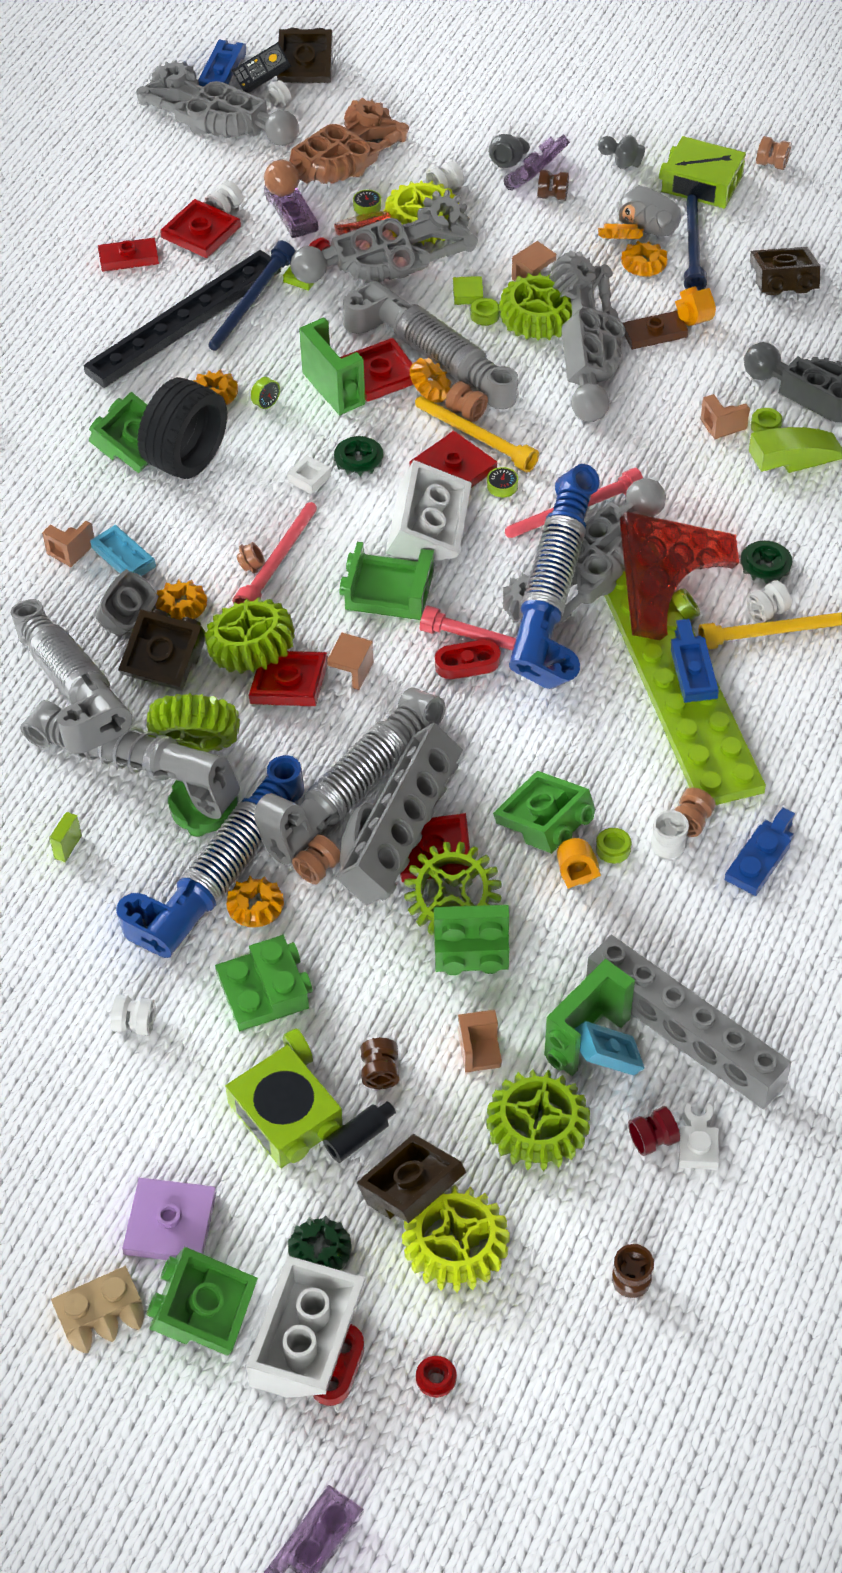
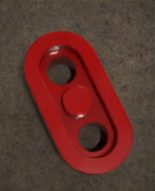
[435,640,501,679]
[312,1324,365,1406]

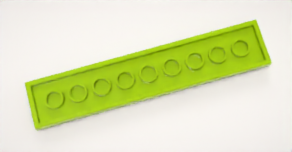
[604,538,766,805]

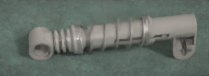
[20,700,240,819]

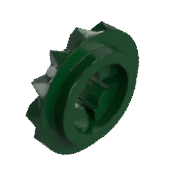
[334,436,384,477]
[740,541,792,584]
[288,1215,352,1270]

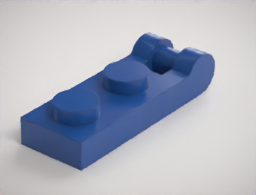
[198,39,246,87]

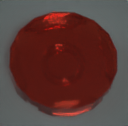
[334,211,391,236]

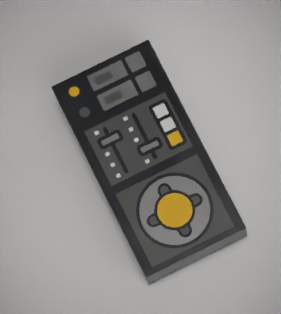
[232,42,291,93]

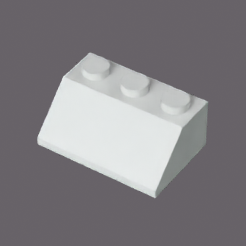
[386,460,472,561]
[246,1255,365,1398]

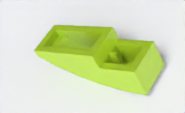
[748,427,842,473]

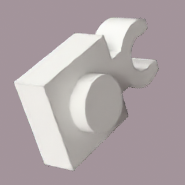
[679,1102,719,1170]

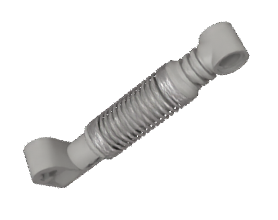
[343,281,518,409]
[10,599,133,754]
[254,687,445,865]

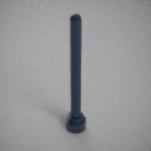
[683,194,707,291]
[208,240,296,351]

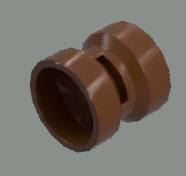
[537,170,569,201]
[360,1037,400,1090]
[612,1244,654,1298]

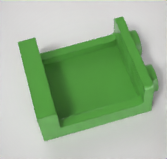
[299,317,365,416]
[339,541,434,620]
[544,958,635,1076]

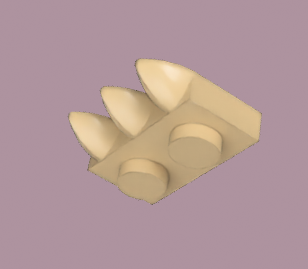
[51,1265,144,1354]

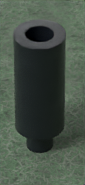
[323,1101,396,1163]

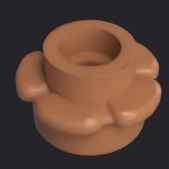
[237,542,265,573]

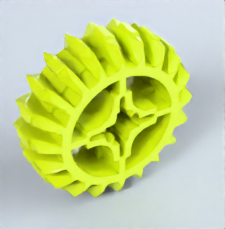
[384,180,459,246]
[402,1184,510,1293]

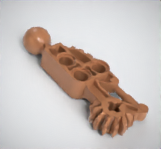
[264,98,409,197]

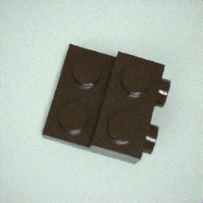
[277,27,333,83]
[750,247,821,295]
[118,609,206,691]
[356,1134,466,1223]

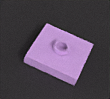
[122,1177,217,1260]

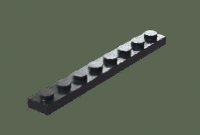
[83,249,281,388]

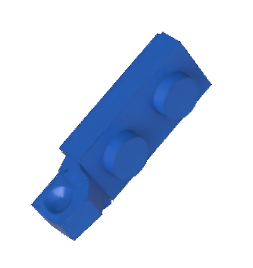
[670,619,719,703]
[724,807,795,896]

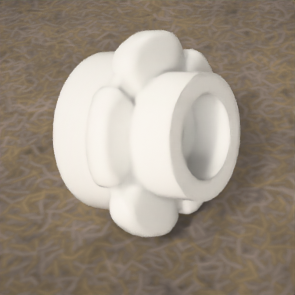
[266,80,291,107]

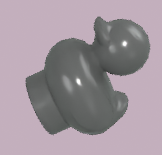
[488,134,530,168]
[598,135,645,169]

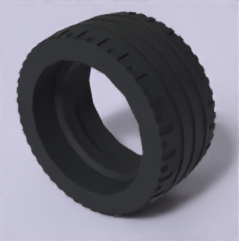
[137,377,228,479]

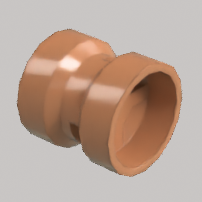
[756,136,792,170]
[445,381,488,422]
[674,787,716,837]
[292,835,340,885]

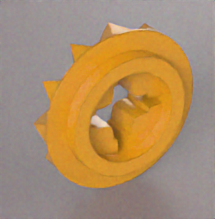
[598,224,644,239]
[621,240,668,276]
[410,358,452,403]
[193,369,238,405]
[155,578,207,620]
[226,876,284,928]

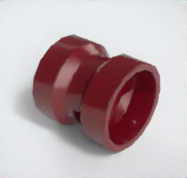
[628,1106,680,1156]

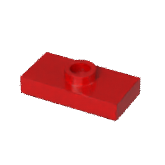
[98,237,159,272]

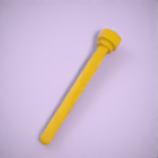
[415,396,539,473]
[698,612,842,650]

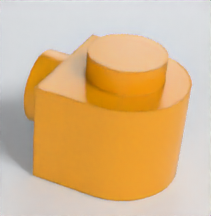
[675,286,716,326]
[557,838,601,889]

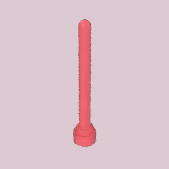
[505,467,643,538]
[232,502,317,605]
[419,605,516,651]

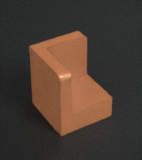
[512,241,557,281]
[700,394,750,440]
[42,521,95,567]
[327,632,374,690]
[458,1010,502,1073]

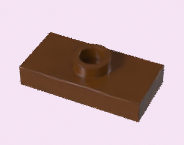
[622,310,688,350]

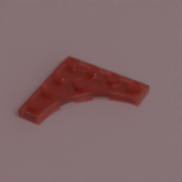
[620,512,739,640]

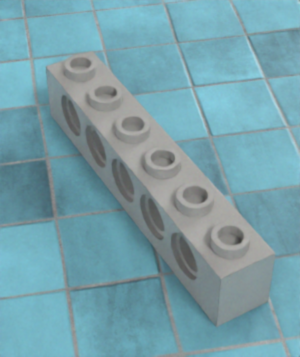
[336,722,463,906]
[586,934,792,1110]

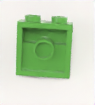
[89,392,149,474]
[493,771,596,854]
[434,905,509,975]
[215,935,313,1032]
[146,1246,258,1356]

